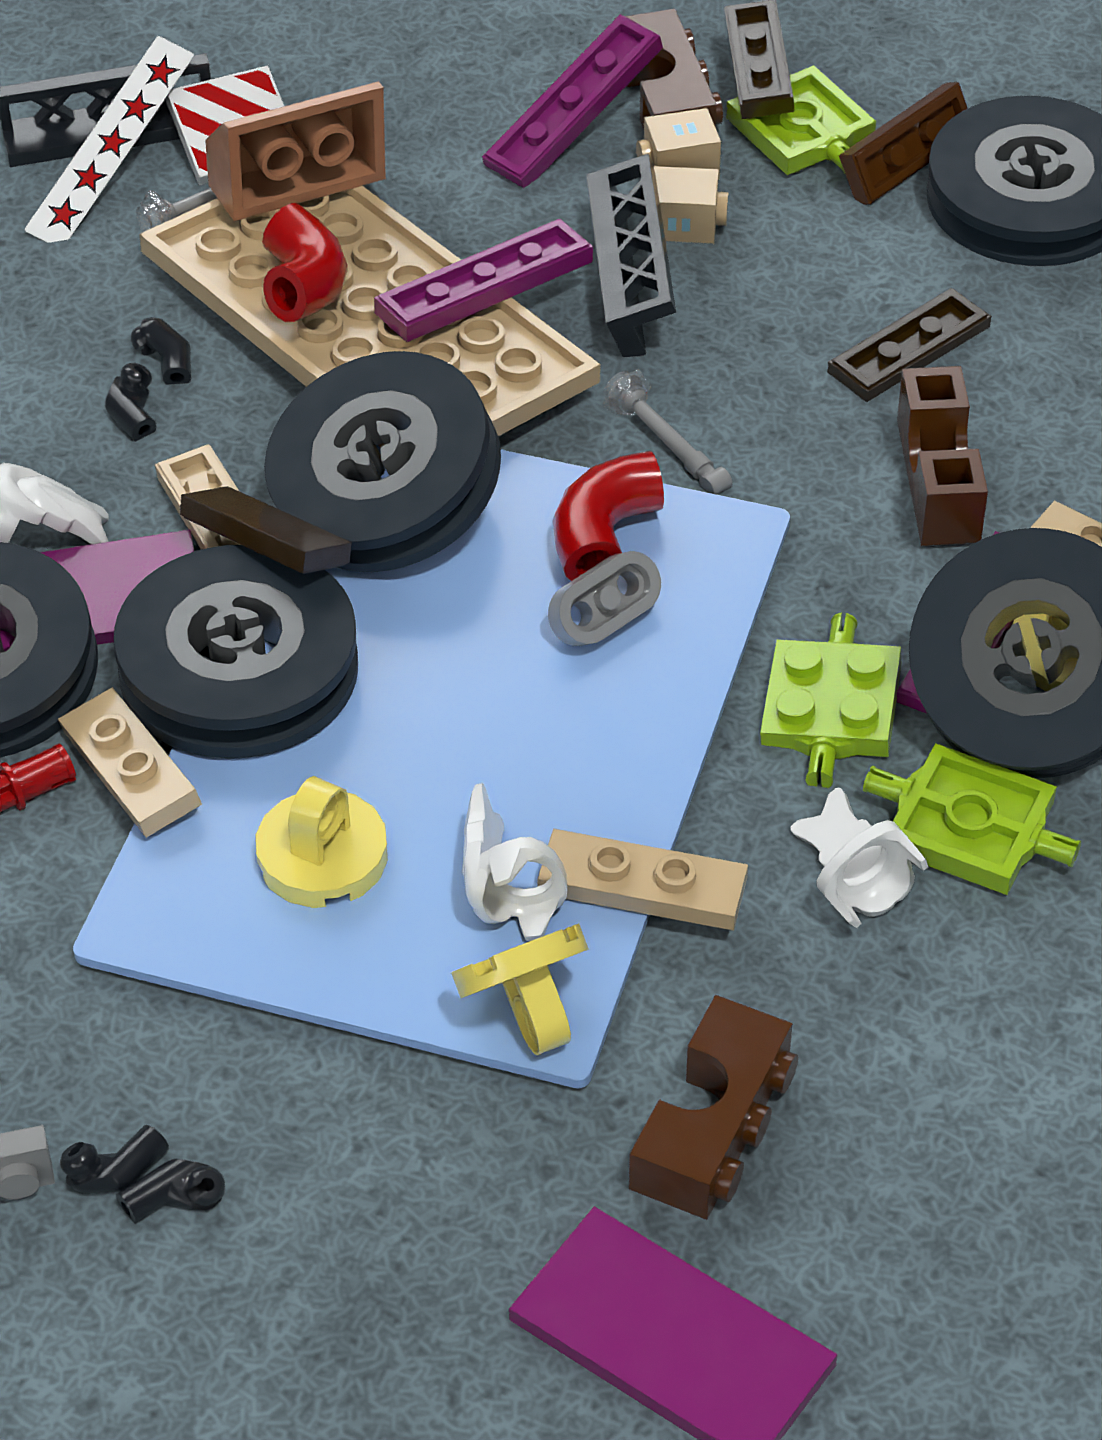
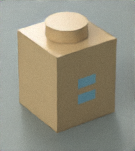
[636,108,721,180]
[654,166,728,243]

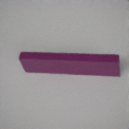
[482,14,663,188]
[374,219,593,342]

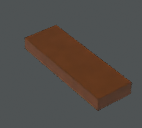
[839,82,968,205]

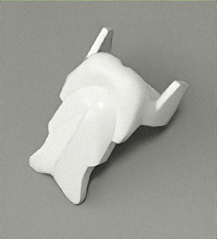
[0,463,109,544]
[462,783,567,941]
[791,788,928,928]

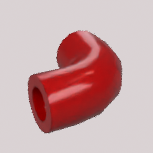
[262,203,348,322]
[553,451,664,581]

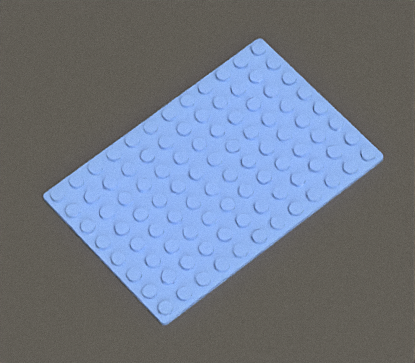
[73,445,790,1088]

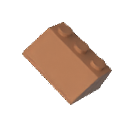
[205,81,386,221]

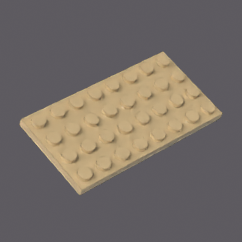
[140,186,601,447]

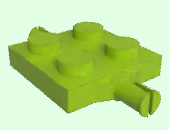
[726,65,876,176]
[760,613,902,788]
[863,743,1081,895]

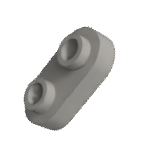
[548,551,661,646]

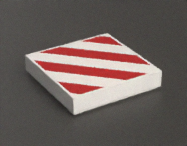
[166,66,284,186]

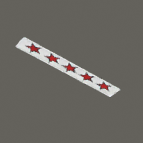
[25,36,194,243]

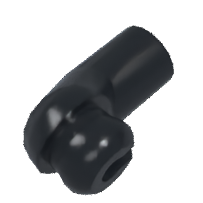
[131,317,191,385]
[105,363,157,442]
[60,1125,169,1194]
[116,1159,225,1224]

